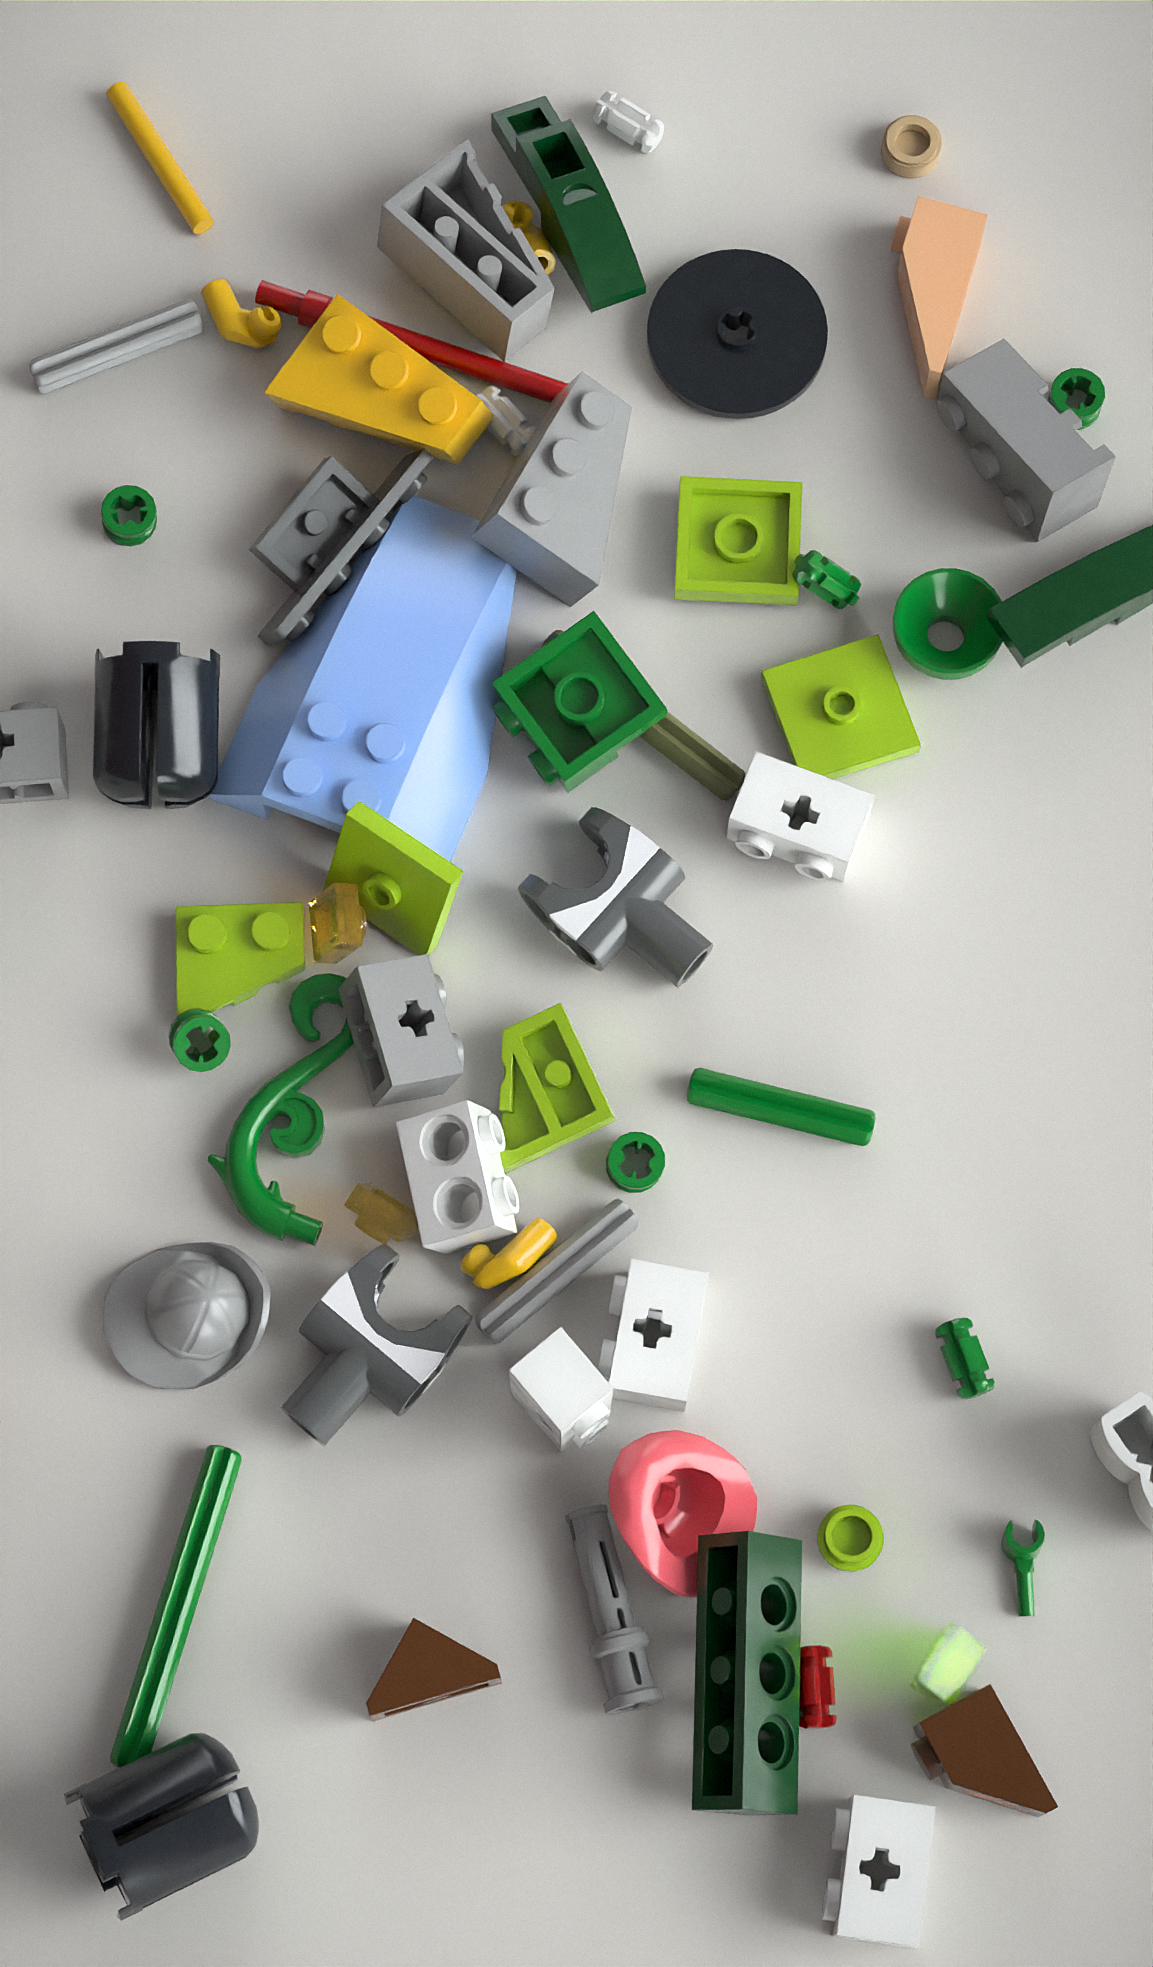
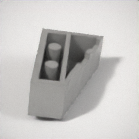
[377,138,555,362]
[936,339,1116,542]
[471,371,632,607]

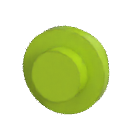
[817,1504,884,1572]

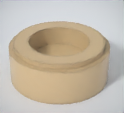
[881,115,942,178]

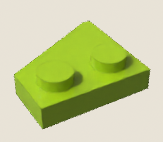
[176,902,306,1016]
[499,1003,617,1174]

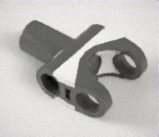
[518,807,714,988]
[280,1244,473,1446]

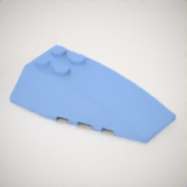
[209,496,517,862]

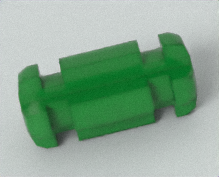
[792,550,861,609]
[935,1318,995,1399]

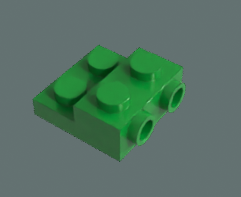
[491,611,668,793]

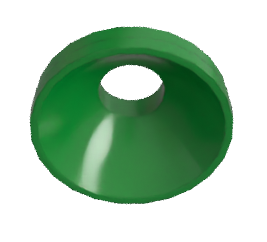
[893,568,1003,680]

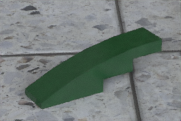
[987,525,1153,668]

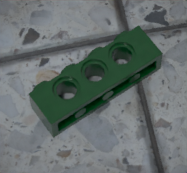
[692,1531,802,1816]

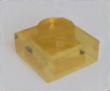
[309,883,367,964]
[344,1183,418,1244]

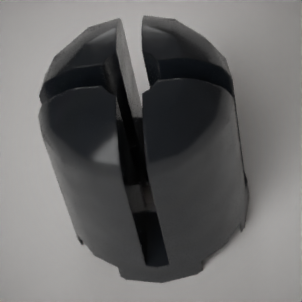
[93,641,220,809]
[64,1733,259,1921]

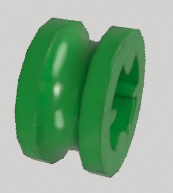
[1047,368,1105,430]
[101,485,157,546]
[168,1008,231,1072]
[606,1132,665,1193]

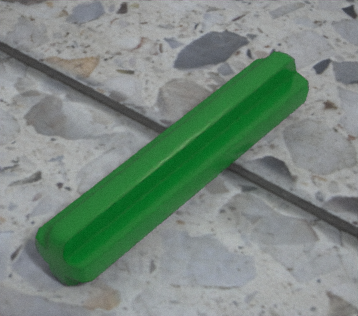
[686,1068,876,1146]

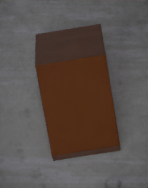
[366,1618,502,1721]

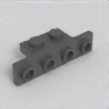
[249,448,433,645]

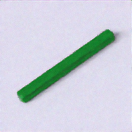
[110,1445,242,1768]

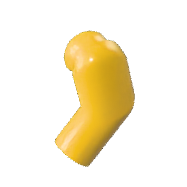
[461,1218,558,1289]

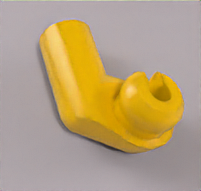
[502,201,556,275]
[201,279,282,349]

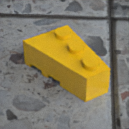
[264,294,494,465]

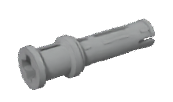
[565,1504,665,1715]

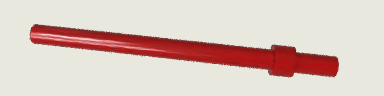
[255,280,568,403]

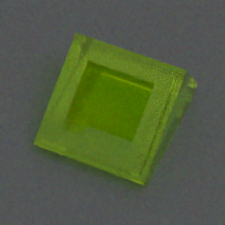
[910,1622,986,1705]

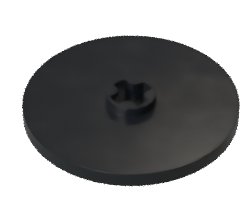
[647,249,828,419]

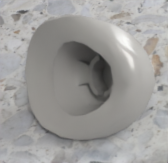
[103,1242,271,1389]

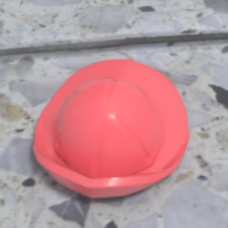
[608,1430,757,1598]

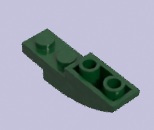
[491,96,646,313]

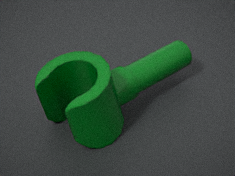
[1001,1520,1045,1617]

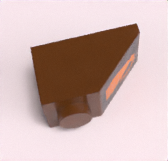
[911,1684,1058,1817]

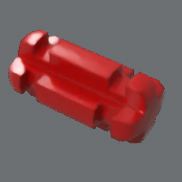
[799,1645,837,1729]

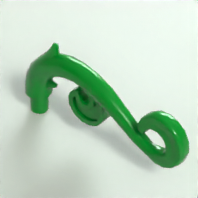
[207,973,354,1246]

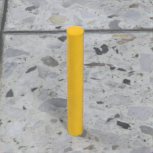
[106,82,214,234]

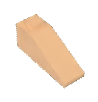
[891,196,988,400]

